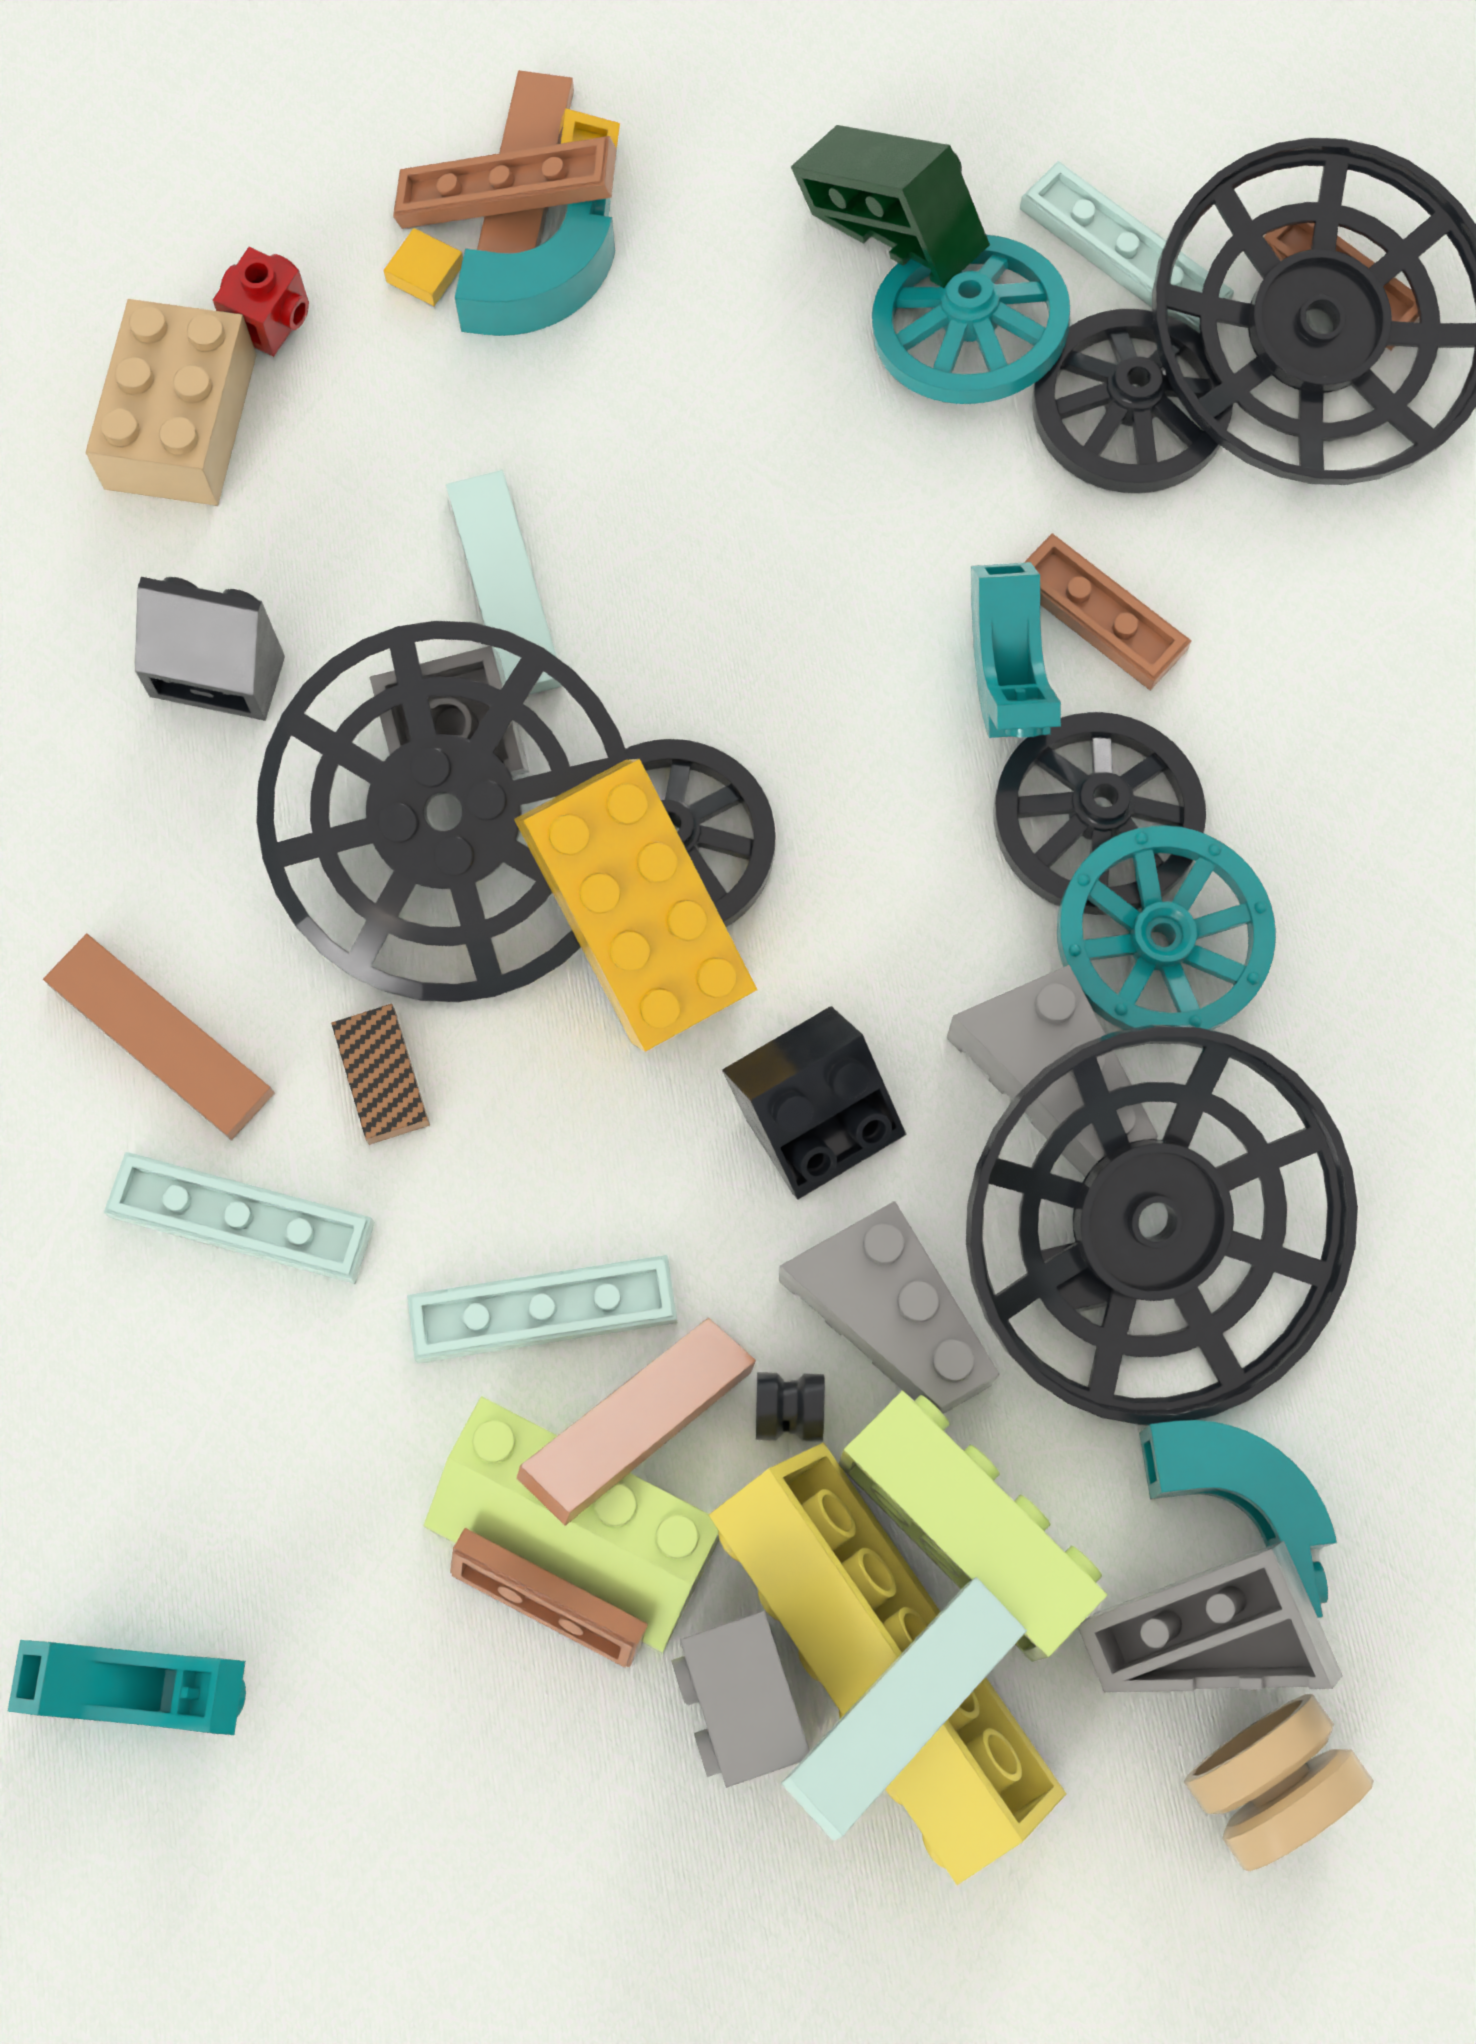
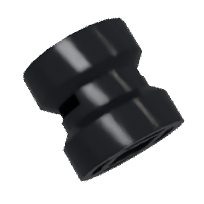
[756,1372,825,1442]

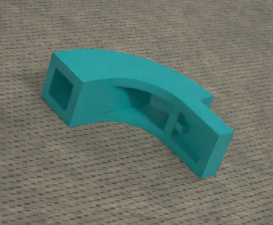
[455,198,615,336]
[971,562,1061,738]
[1139,1420,1337,1618]
[7,1640,246,1735]

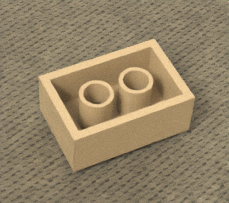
[85,299,257,506]

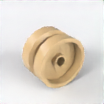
[1184,1694,1374,1871]

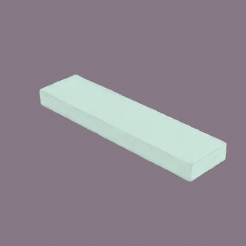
[1020,161,1234,333]
[446,470,562,695]
[104,1152,375,1284]
[407,1255,678,1363]
[781,1577,1027,1841]

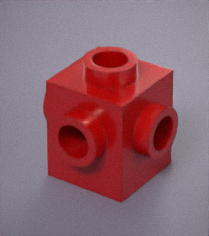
[212,246,309,357]

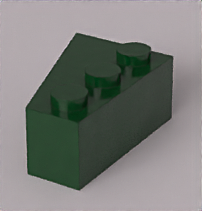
[791,125,990,288]

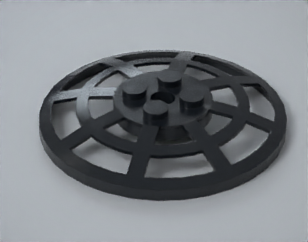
[1152,138,1476,485]
[256,621,629,1002]
[966,1025,1358,1425]

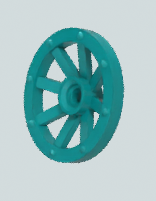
[872,235,1070,404]
[1056,826,1276,1030]

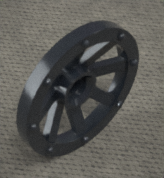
[1032,309,1233,493]
[993,712,1206,915]
[626,739,776,927]

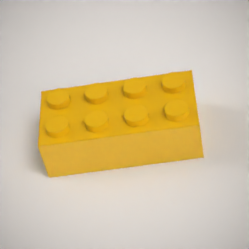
[514,759,758,1052]

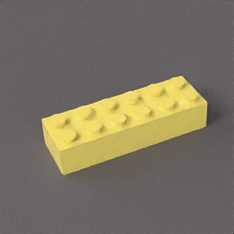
[709,1442,1067,1885]

